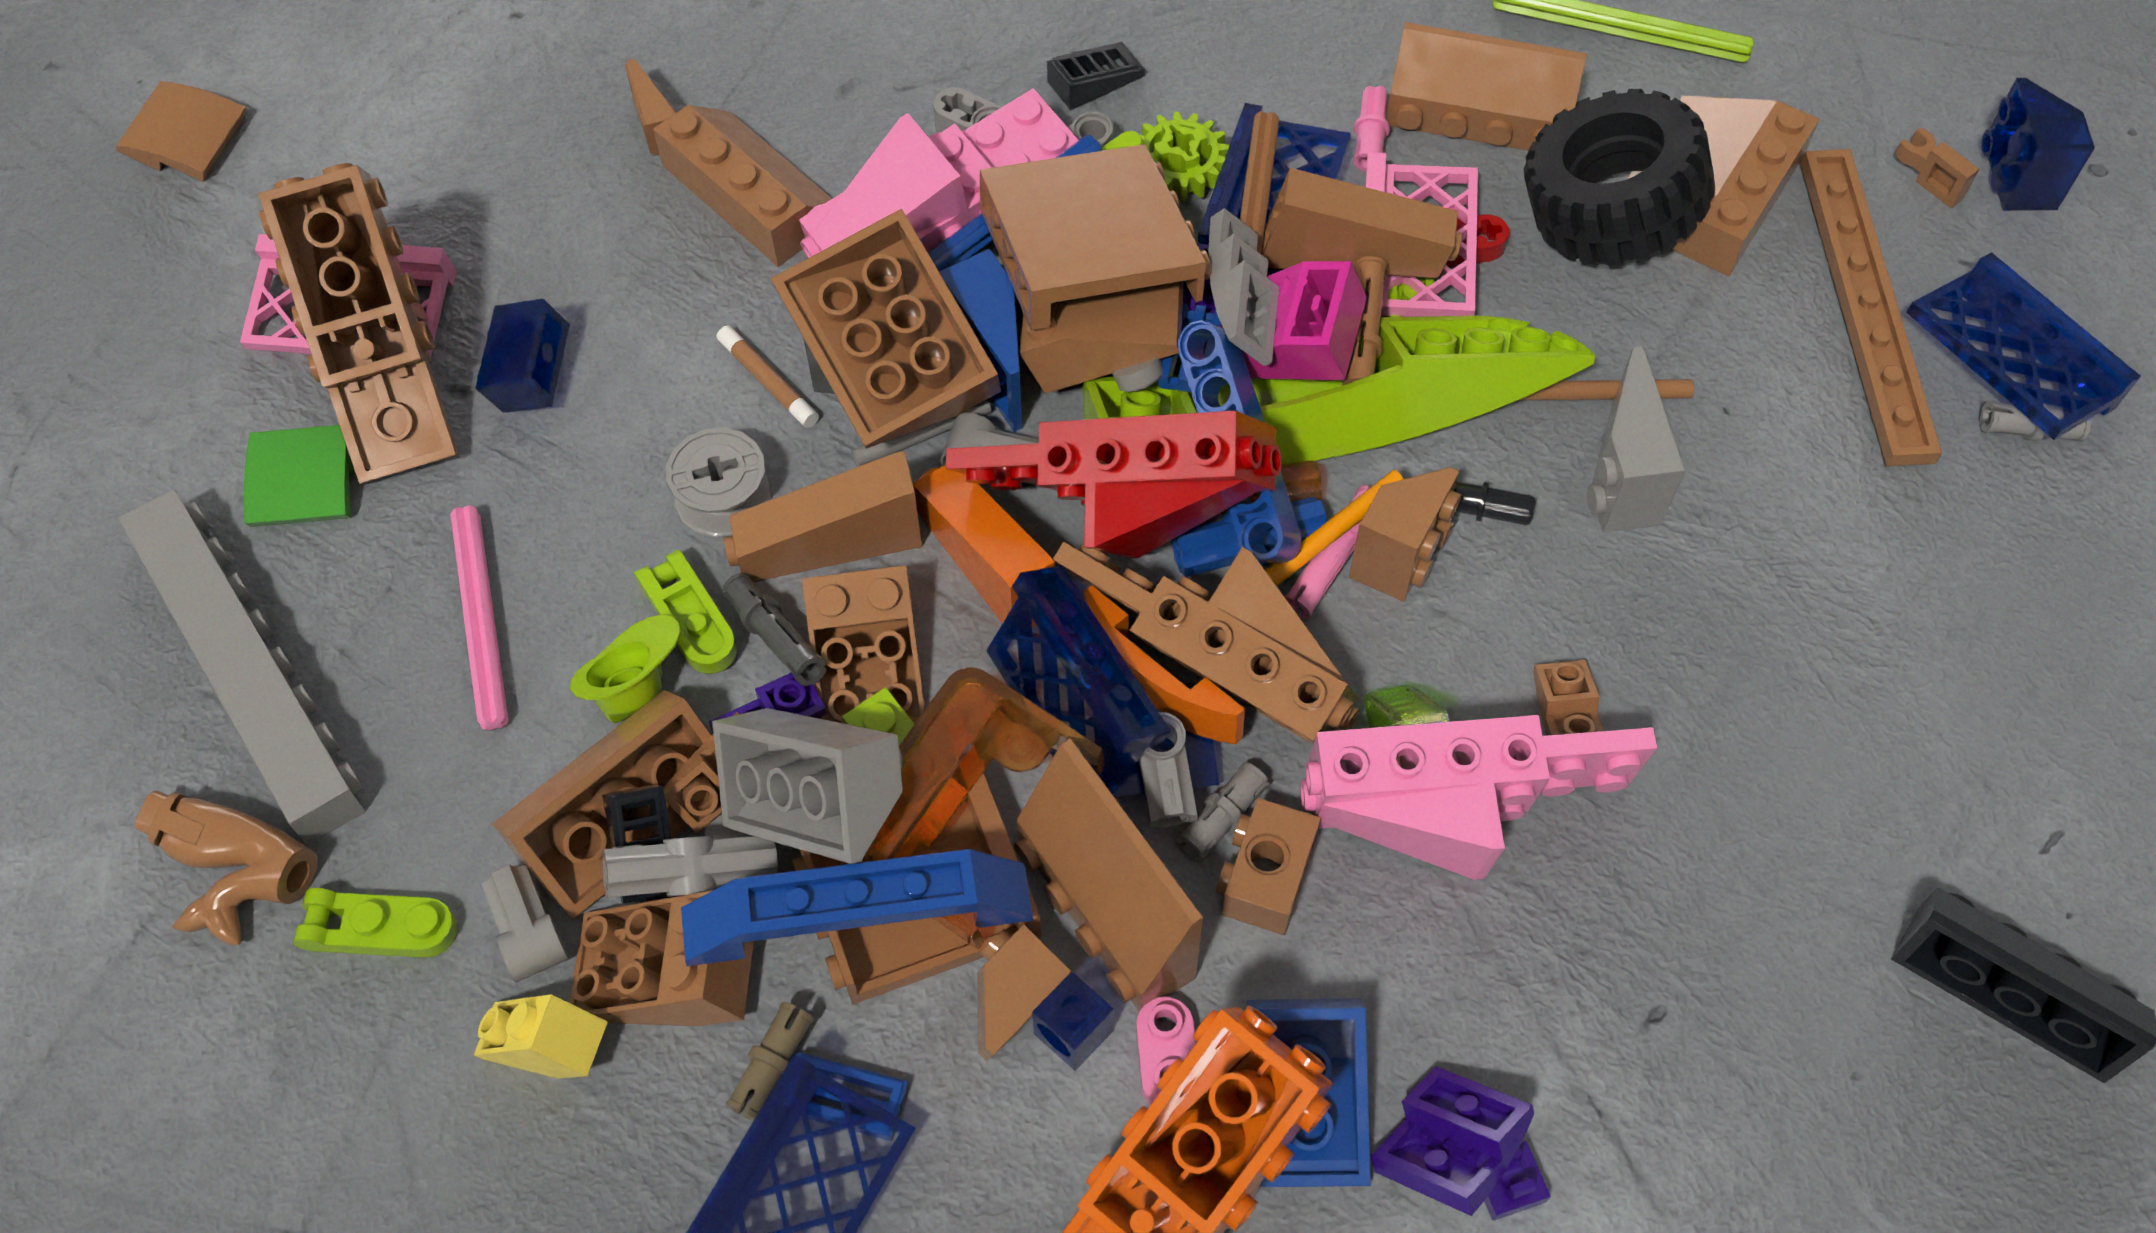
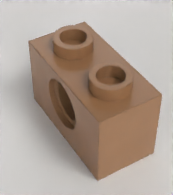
[1215,798,1321,936]

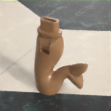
[135,790,318,945]

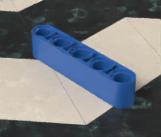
[1178,320,1302,564]

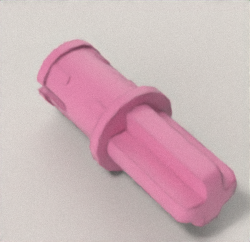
[1353,85,1390,171]

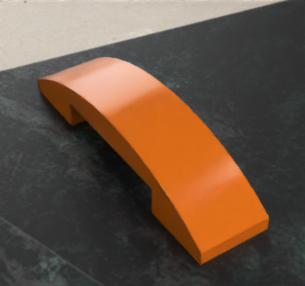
[1084,585,1245,745]

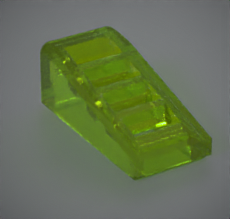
[1364,685,1449,728]

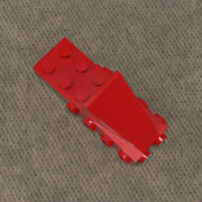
[946,411,1282,558]

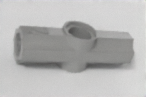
[602,835,778,898]

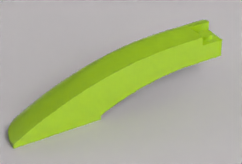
[1083,316,1596,466]

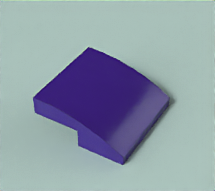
[1371,1066,1534,1216]

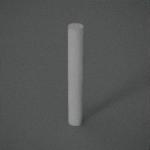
[851,399,991,467]

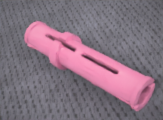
[1284,485,1369,619]

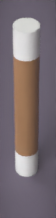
[716,325,819,428]

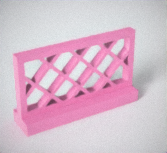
[1364,152,1478,325]
[240,234,457,364]

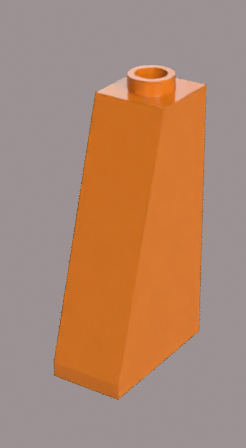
[912,465,1056,639]

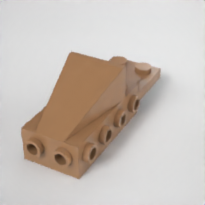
[258,163,459,484]
[1053,541,1360,745]

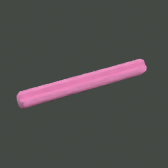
[450,505,509,731]

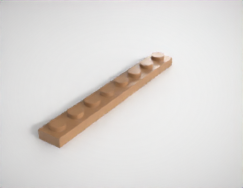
[1800,149,1942,466]

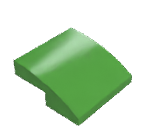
[244,425,355,527]

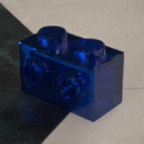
[475,298,570,413]

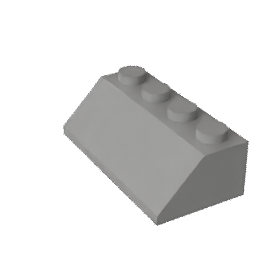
[712,708,903,864]

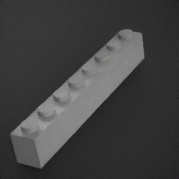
[117,489,366,845]

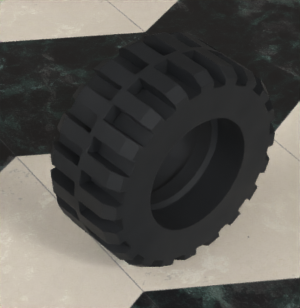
[1524,89,1715,266]

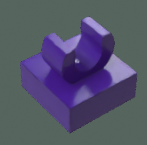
[1484,1141,1551,1221]

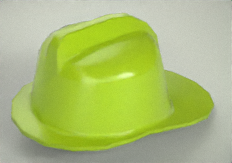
[570,614,681,723]

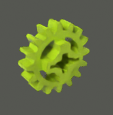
[1140,111,1230,201]

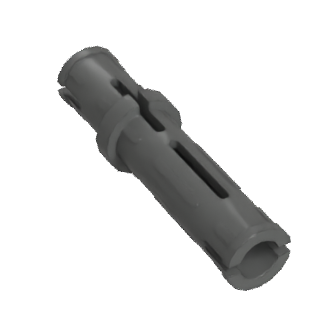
[722,573,826,686]

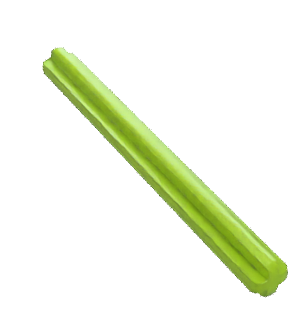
[1493,0,1754,63]

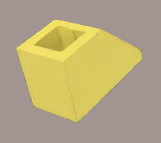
[474,994,608,1079]

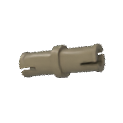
[725,1001,814,1122]

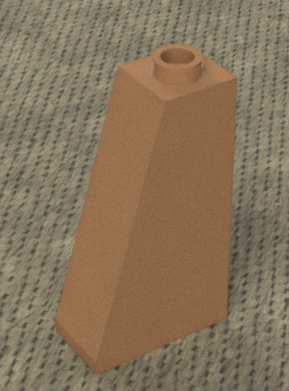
[1261,168,1462,278]
[723,451,922,582]

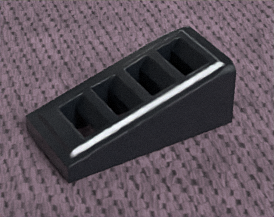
[1047,42,1145,110]
[602,784,671,904]

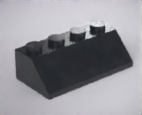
[1891,887,2156,1083]

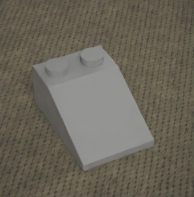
[1587,346,1685,533]

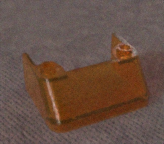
[860,667,1104,950]

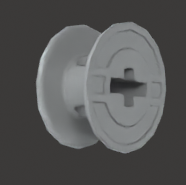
[666,427,772,538]

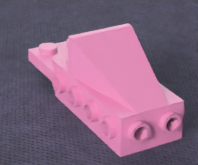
[799,88,1078,258]
[1300,715,1657,880]

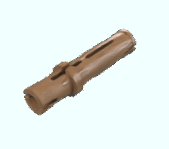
[1342,256,1387,385]

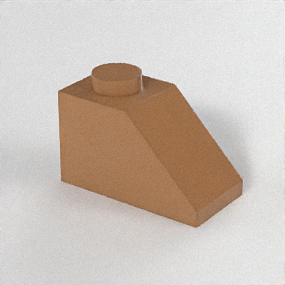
[977,924,1073,1061]

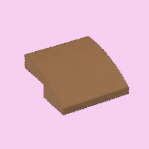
[116,81,246,182]

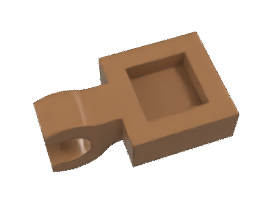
[1895,128,1979,208]

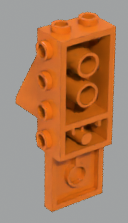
[1062,1006,1334,1233]

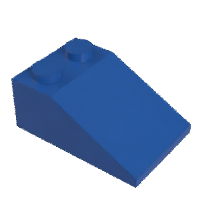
[939,249,1022,432]
[1246,998,1371,1187]

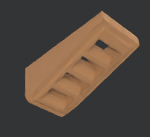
[625,59,676,156]

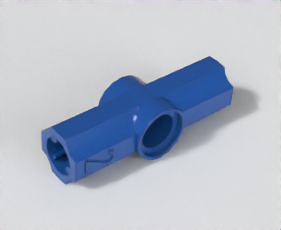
[1171,496,1327,577]

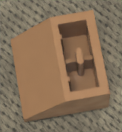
[1349,467,1462,602]

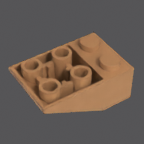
[802,565,926,723]
[569,890,754,1026]

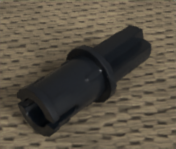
[1454,482,1536,525]

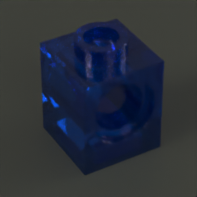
[1032,971,1114,1071]

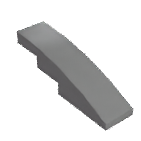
[1208,208,1279,366]

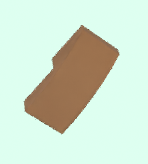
[1533,660,1604,736]
[664,712,740,834]

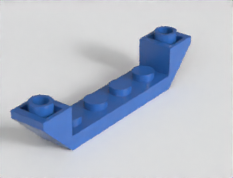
[681,849,1033,966]

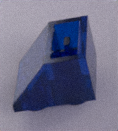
[1981,78,2095,211]

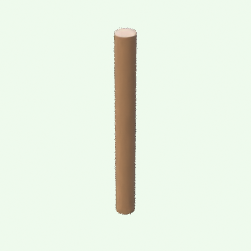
[1517,379,1694,401]

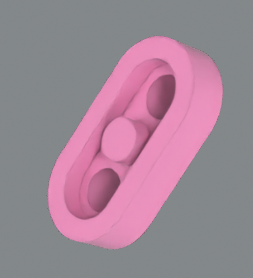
[1136,997,1196,1106]

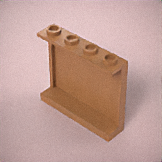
[980,144,1211,331]
[792,727,1041,1005]

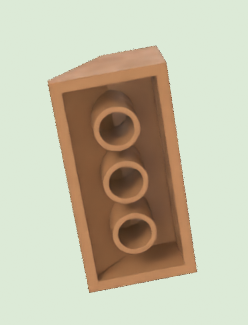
[1386,22,1587,151]
[653,104,832,267]
[492,690,711,920]

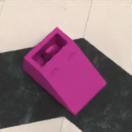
[1242,261,1367,380]

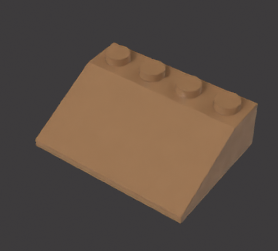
[1627,96,1820,276]
[770,208,1001,449]
[1019,281,1184,394]
[1014,738,1203,1012]

